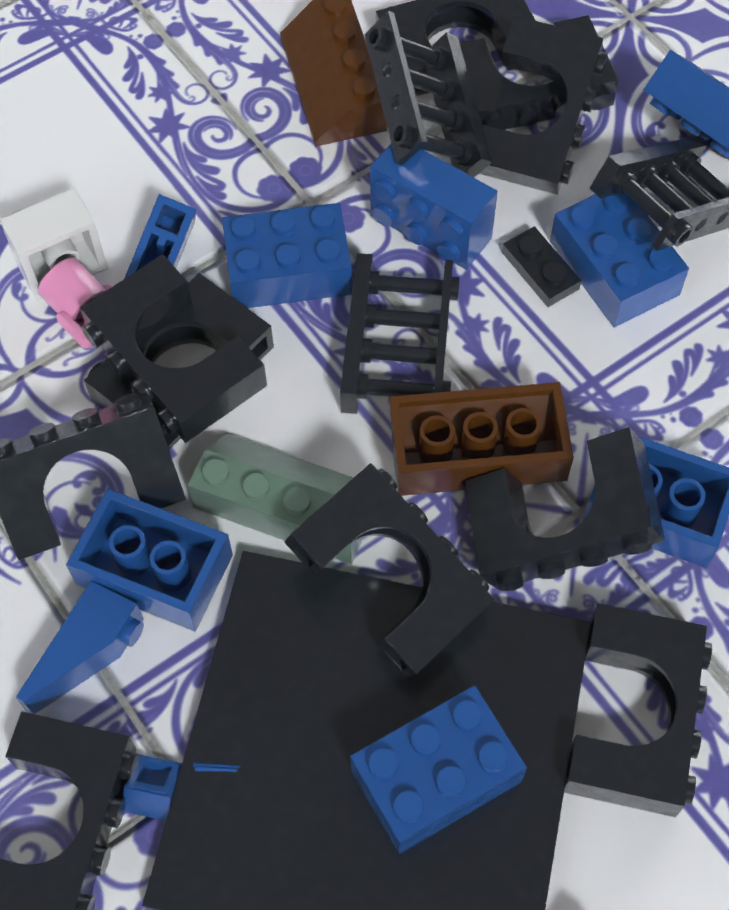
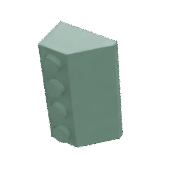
[187,433,364,565]

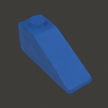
[124,194,197,279]
[15,581,144,714]

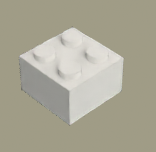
[0,187,108,301]

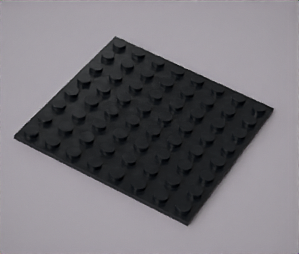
[142,551,591,910]

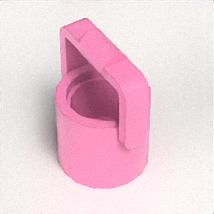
[38,258,111,348]

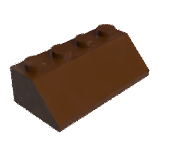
[280,0,387,147]
[390,382,574,496]

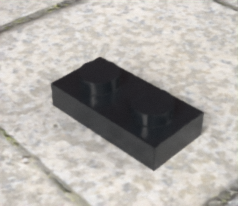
[502,226,582,307]

